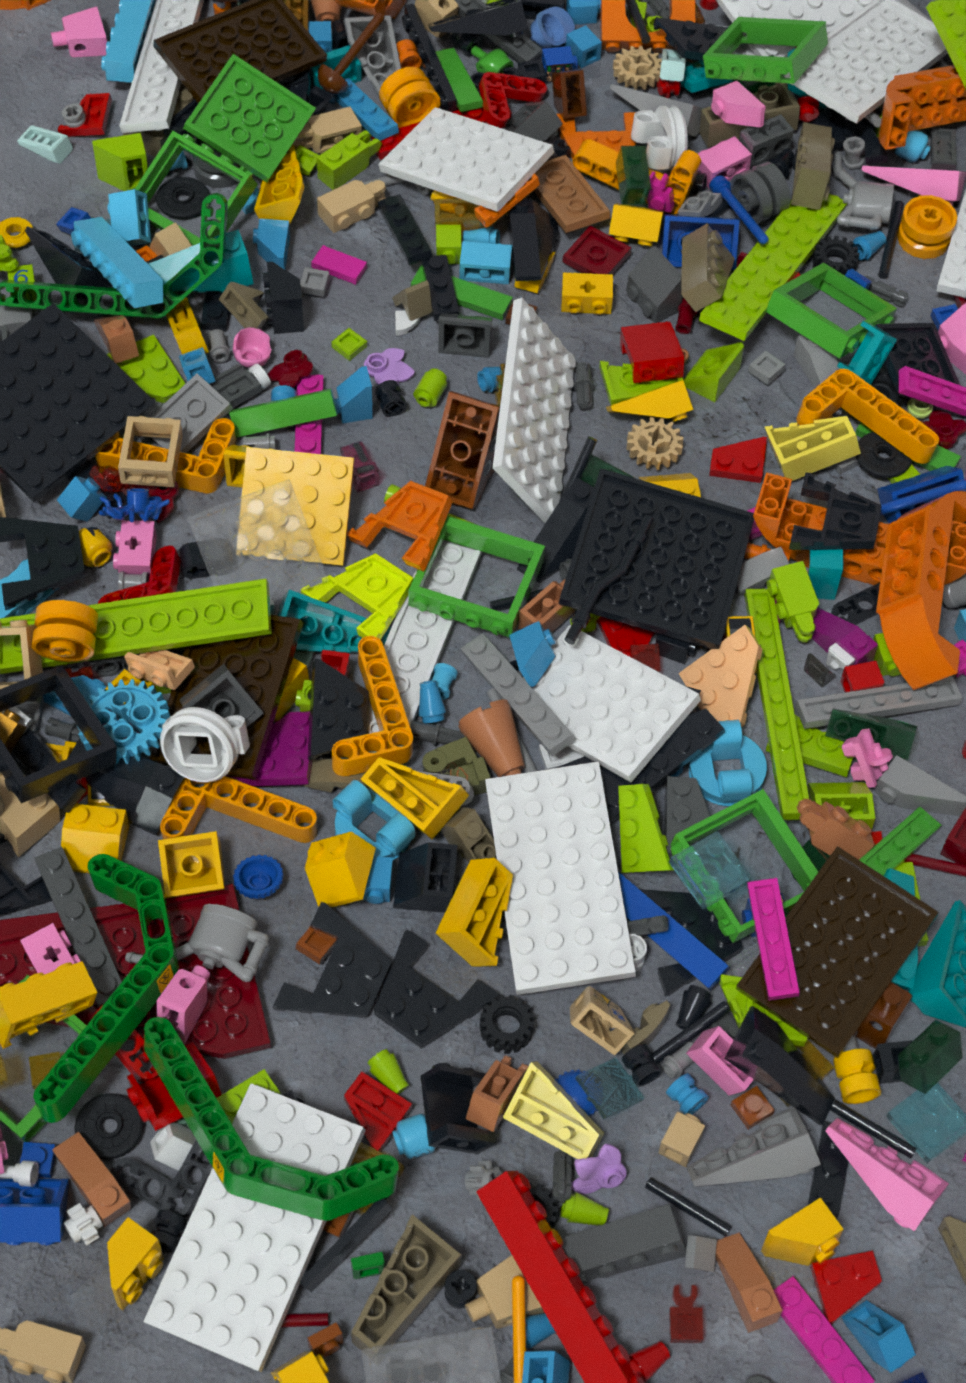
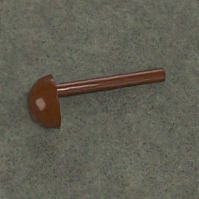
[318,12,385,94]

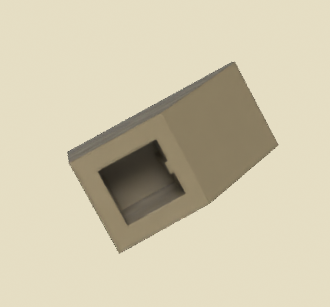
[441,806,497,862]

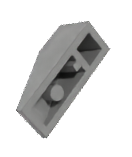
[793,335,840,388]
[875,755,966,816]

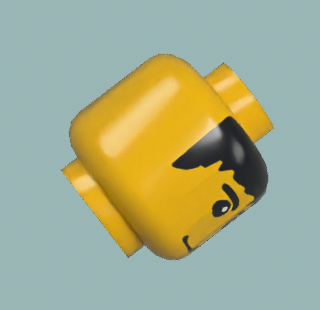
[79,527,112,567]

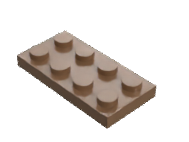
[533,155,610,233]

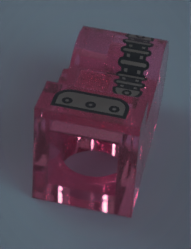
[340,441,379,493]

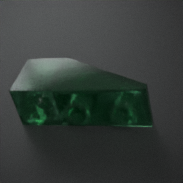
[825,708,918,760]

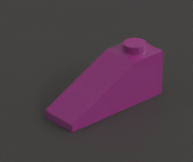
[812,608,878,665]

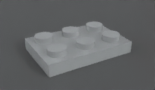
[150,374,233,453]

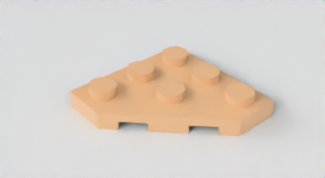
[678,625,762,727]

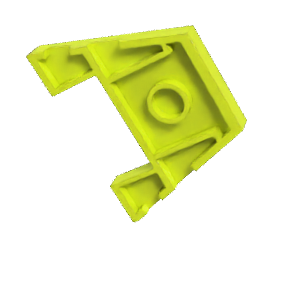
[300,553,413,640]

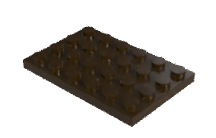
[153,0,327,103]
[149,615,304,780]
[736,846,939,1058]

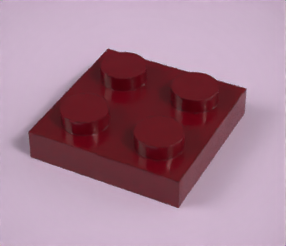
[562,225,632,275]

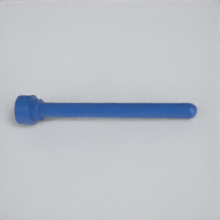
[709,175,768,244]
[880,479,966,516]

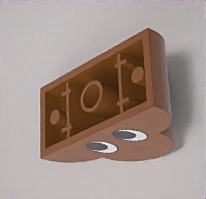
[425,391,500,509]

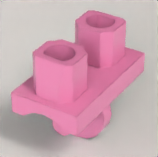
[842,729,893,788]

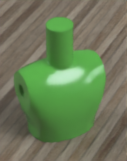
[471,46,513,74]

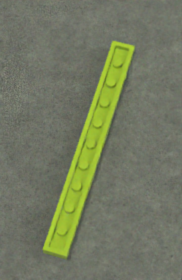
[744,589,809,820]

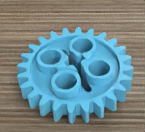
[77,679,170,765]

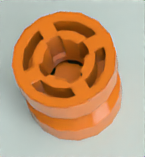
[396,39,422,69]

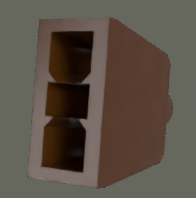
[552,69,587,119]
[856,982,913,1049]

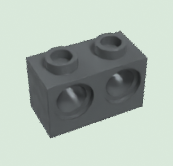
[739,115,794,167]

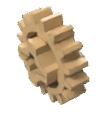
[613,46,662,90]
[626,417,683,470]

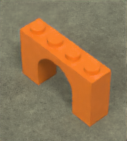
[600,0,695,53]

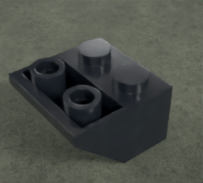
[263,262,304,334]
[393,842,458,912]

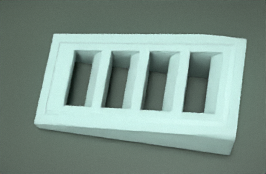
[660,49,686,81]
[17,125,73,164]

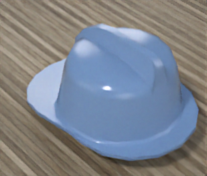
[530,6,575,48]

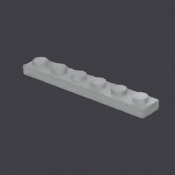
[460,633,575,756]
[795,676,962,729]

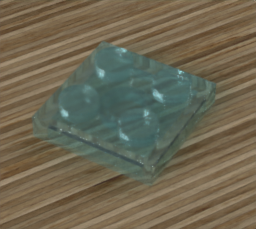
[669,831,752,910]
[886,1078,966,1164]

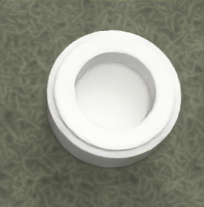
[248,363,271,390]

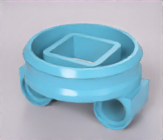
[689,719,767,806]
[333,780,415,860]

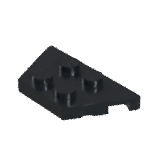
[653,17,728,61]
[308,658,368,760]

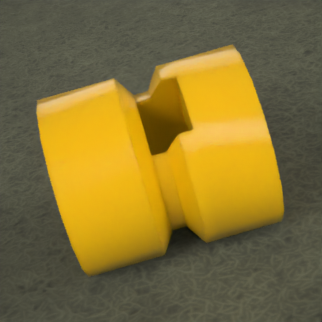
[833,1049,882,1104]

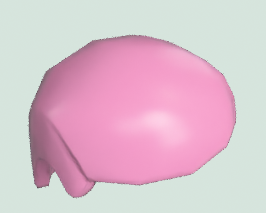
[233,327,272,368]

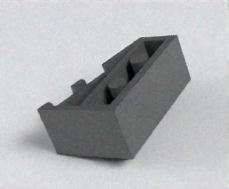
[664,776,725,872]

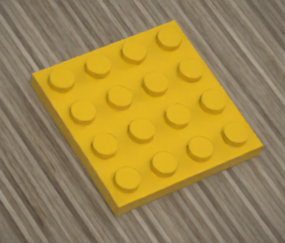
[236,447,355,566]

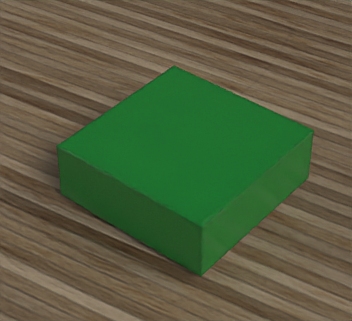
[351,1252,385,1280]

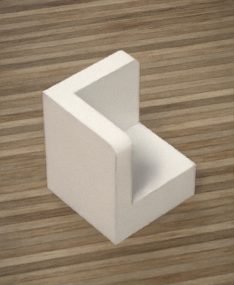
[150,1122,198,1172]

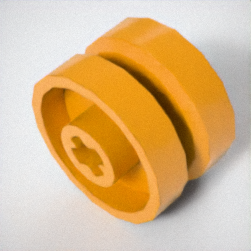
[379,67,440,128]
[897,195,957,259]
[31,600,98,662]

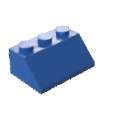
[662,214,740,270]
[877,466,966,524]
[0,1179,69,1245]

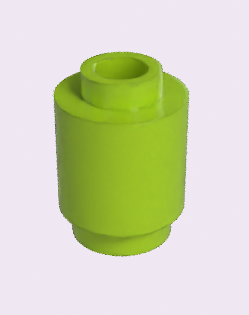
[413,368,447,407]

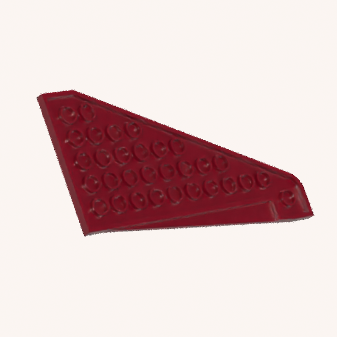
[0,884,271,1059]

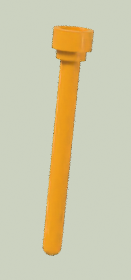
[512,1275,526,1383]

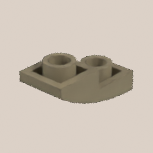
[304,759,366,793]
[622,1000,670,1054]

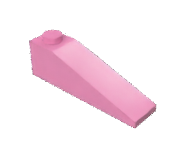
[862,166,966,206]
[938,303,966,374]
[826,1118,949,1231]

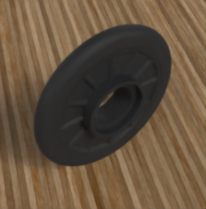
[156,177,210,219]
[856,432,912,478]
[75,1093,143,1159]

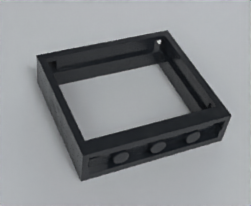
[0,665,117,804]
[300,1162,393,1293]

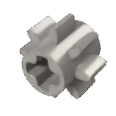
[465,1161,502,1201]

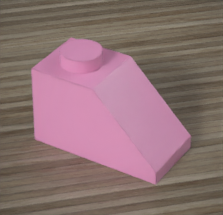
[711,81,766,128]

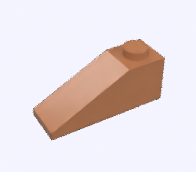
[94,314,139,363]
[52,1132,131,1227]
[715,1233,782,1333]

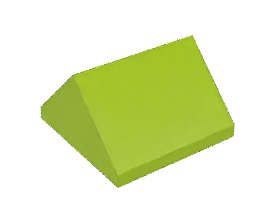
[683,342,744,402]

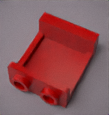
[620,321,684,383]
[126,1042,222,1131]

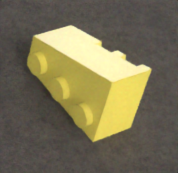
[765,416,861,481]
[503,1061,604,1159]

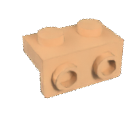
[124,650,195,690]

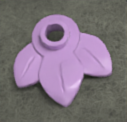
[364,348,415,385]
[571,1144,627,1194]

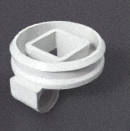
[631,105,688,173]
[160,707,250,782]

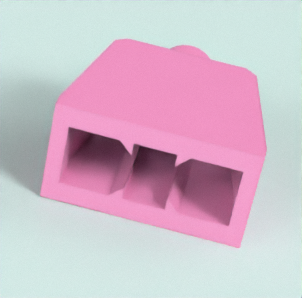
[51,7,107,57]
[157,966,210,1044]

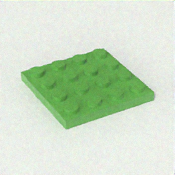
[183,54,316,182]

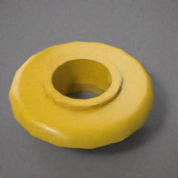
[0,217,33,248]

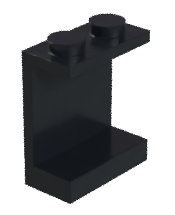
[420,1063,496,1154]

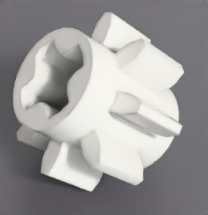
[63,1203,103,1246]

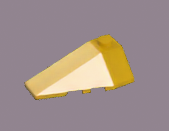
[254,145,305,226]

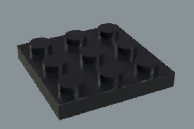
[875,323,961,396]

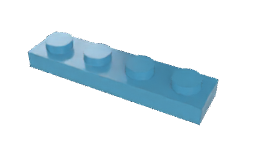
[330,78,399,141]

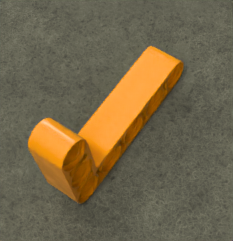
[572,139,701,215]
[796,369,939,464]
[95,418,236,494]
[332,636,413,776]
[160,776,318,843]

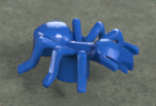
[99,488,170,523]

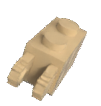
[293,107,362,154]
[317,180,386,233]
[0,1320,86,1383]

